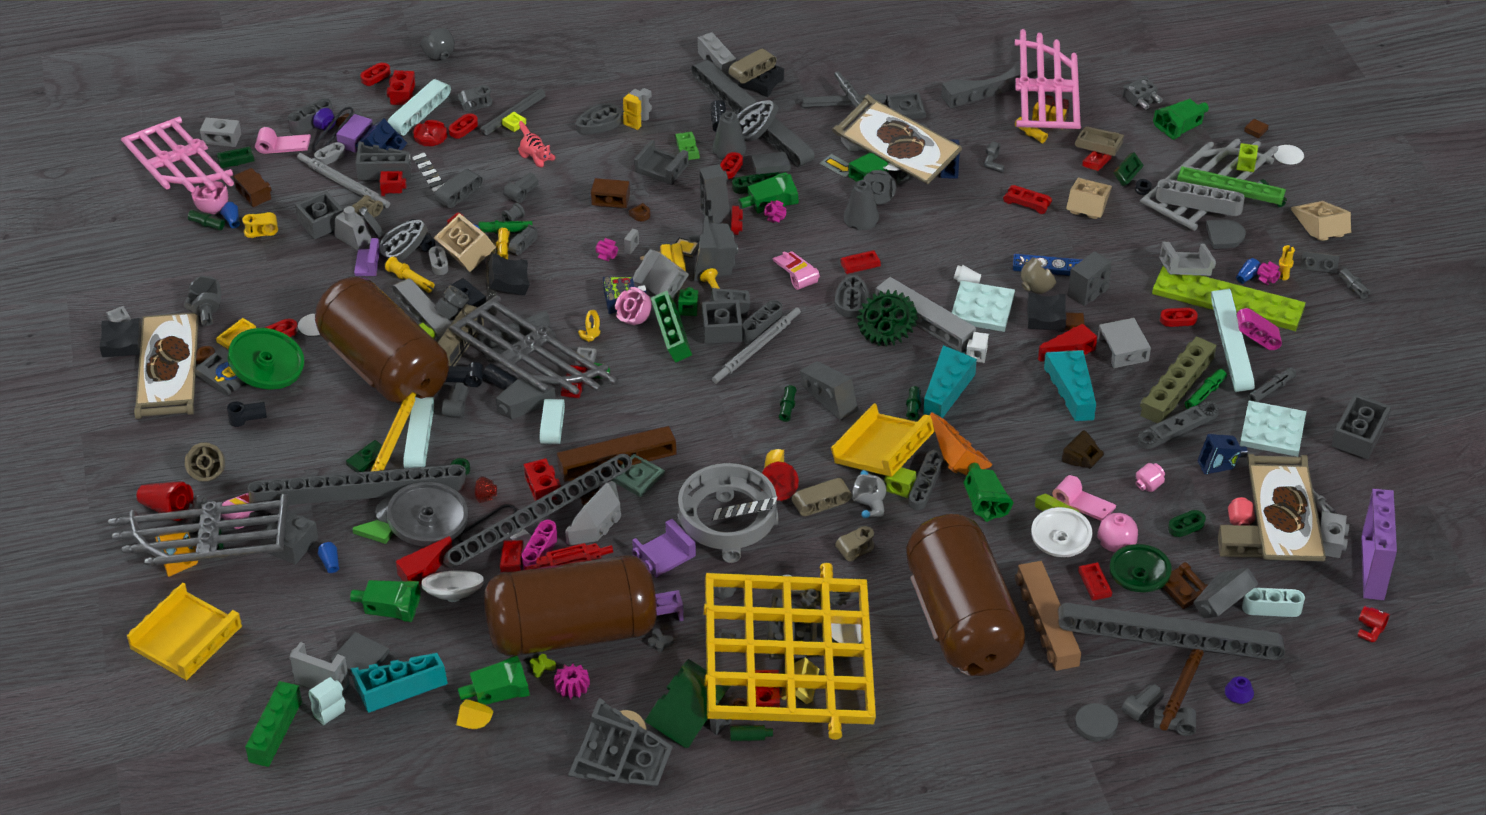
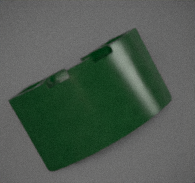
[645,659,731,748]

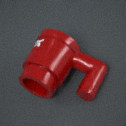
[1357,606,1390,642]

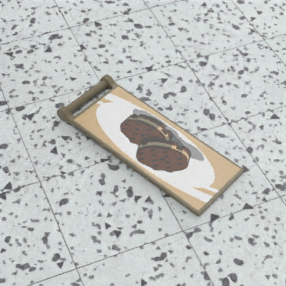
[832,94,962,184]
[134,313,199,419]
[1247,454,1326,561]

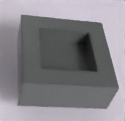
[710,705,732,735]

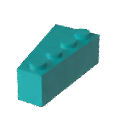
[923,345,977,418]
[1044,350,1096,421]
[351,653,448,713]

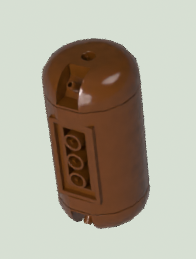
[315,276,449,406]
[906,514,1025,676]
[484,555,657,656]

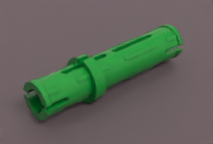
[479,220,533,234]
[1184,369,1227,409]

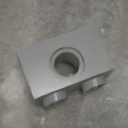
[200,117,241,147]
[1320,511,1349,558]

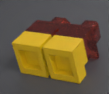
[1032,95,1070,122]

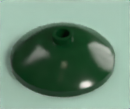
[1110,544,1172,593]

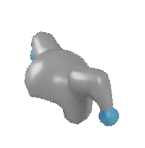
[852,470,886,519]

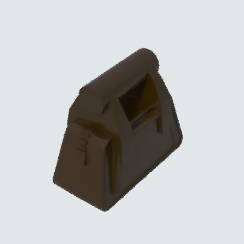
[1061,430,1104,469]

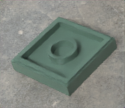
[611,454,665,497]

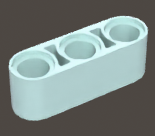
[540,399,565,444]
[1242,588,1305,617]

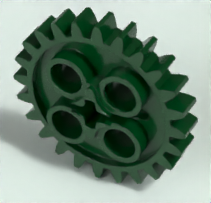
[857,289,918,347]

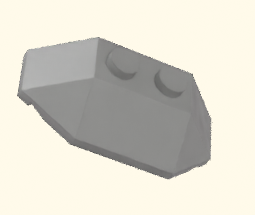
[565,481,621,545]

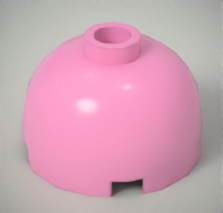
[191,181,229,214]
[615,287,652,325]
[1097,513,1138,552]

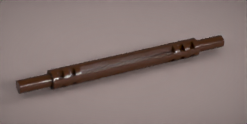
[1159,649,1204,731]

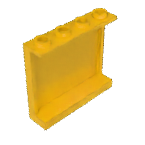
[831,403,935,477]
[127,583,242,681]

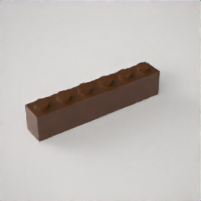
[557,426,677,482]

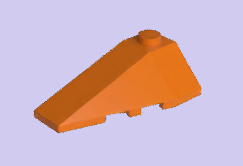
[930,412,993,475]

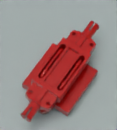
[525,543,614,570]

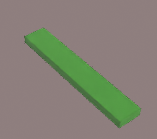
[1177,166,1286,205]

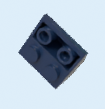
[355,118,407,150]

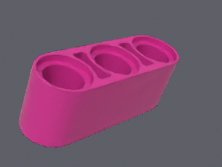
[1236,308,1282,350]
[522,520,557,570]

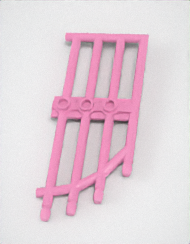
[1015,29,1081,129]
[121,116,234,192]

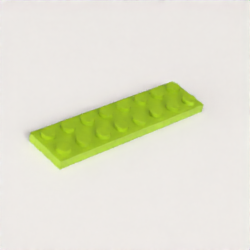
[1152,266,1306,331]

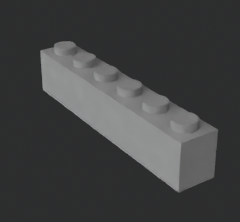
[876,277,976,352]

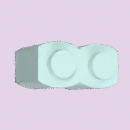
[309,677,346,726]

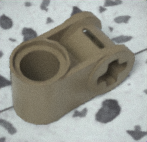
[352,195,383,218]
[835,526,874,561]

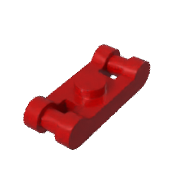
[1003,185,1052,214]

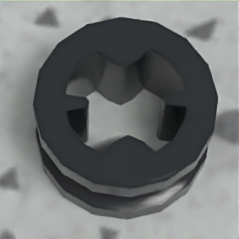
[1135,179,1152,195]

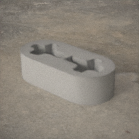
[314,142,346,165]
[429,246,448,275]

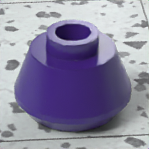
[313,108,336,130]
[1225,676,1254,704]

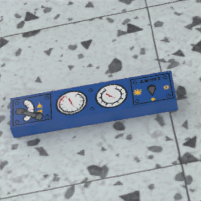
[1013,254,1082,276]

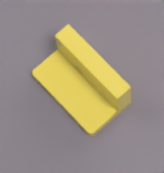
[780,657,820,704]

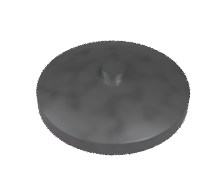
[387,482,468,546]

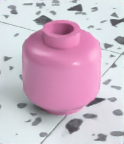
[1136,463,1165,492]

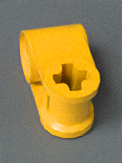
[242,212,278,238]

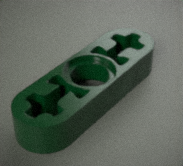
[732,172,780,194]

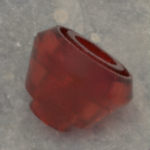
[475,476,497,503]

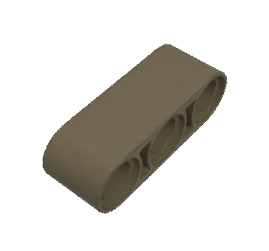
[729,48,777,83]
[792,478,852,516]

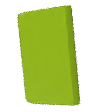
[1035,493,1079,512]

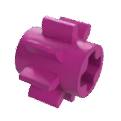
[764,201,786,223]
[596,238,618,261]
[1257,261,1280,285]

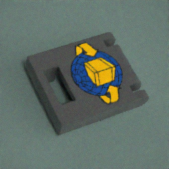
[195,347,245,396]

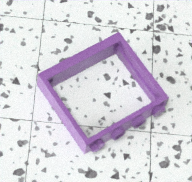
[1361,489,1397,600]

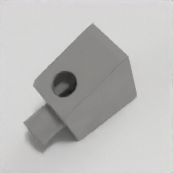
[335,206,371,250]

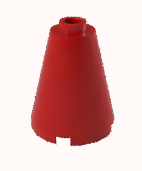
[136,481,194,521]

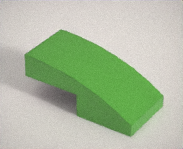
[675,132,700,160]

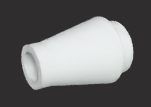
[954,265,982,284]

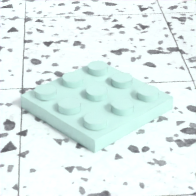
[952,281,1015,332]
[1240,401,1306,457]

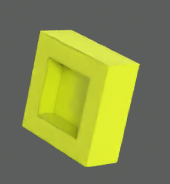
[502,112,526,132]

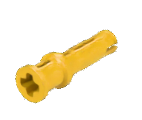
[385,256,435,293]

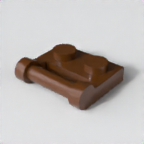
[1162,562,1208,609]

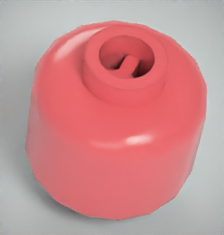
[1228,497,1256,526]

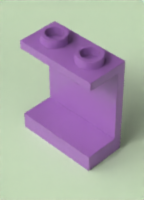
[632,519,696,577]

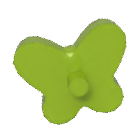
[530,654,556,678]

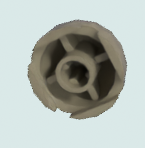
[1021,257,1056,294]
[185,443,226,482]

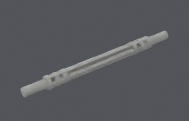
[297,153,390,208]
[712,307,801,384]

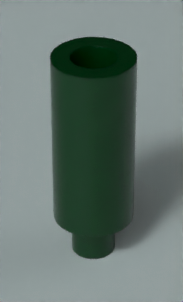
[730,725,773,742]

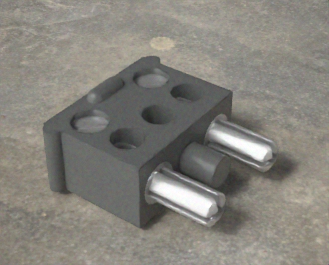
[1122,76,1162,110]

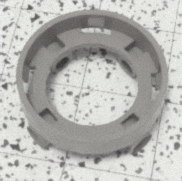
[677,463,778,563]

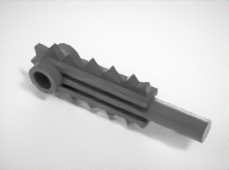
[799,589,859,609]

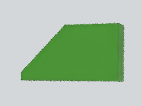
[353,520,393,544]

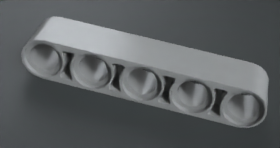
[1156,179,1245,216]
[392,278,451,342]

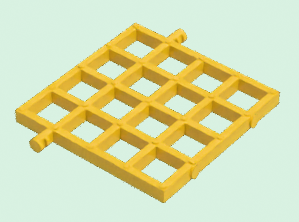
[703,563,876,740]

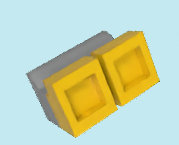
[623,88,652,130]

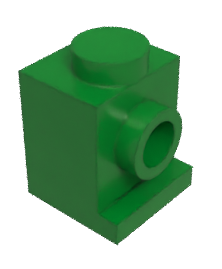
[678,287,699,316]

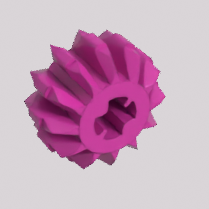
[554,663,590,699]

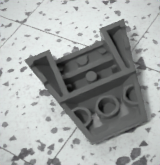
[766,593,839,659]
[568,698,673,787]

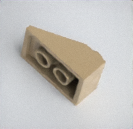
[1066,178,1112,219]
[1291,201,1351,241]
[434,214,496,272]

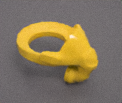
[578,310,601,342]

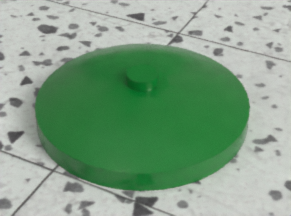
[228,328,304,390]

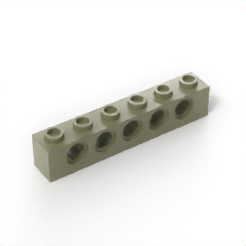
[1140,336,1217,423]

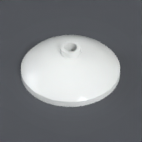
[1031,507,1092,557]
[422,570,484,602]

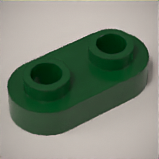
[1168,510,1206,537]

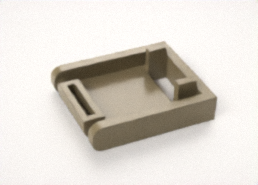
[1075,126,1124,156]

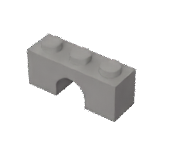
[698,32,736,77]

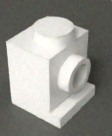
[966,332,989,363]

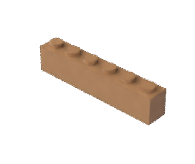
[1015,561,1081,671]

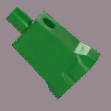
[1153,99,1209,140]
[738,172,799,214]
[964,463,1014,522]
[350,580,421,622]
[457,655,530,705]

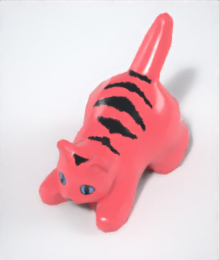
[518,121,555,167]

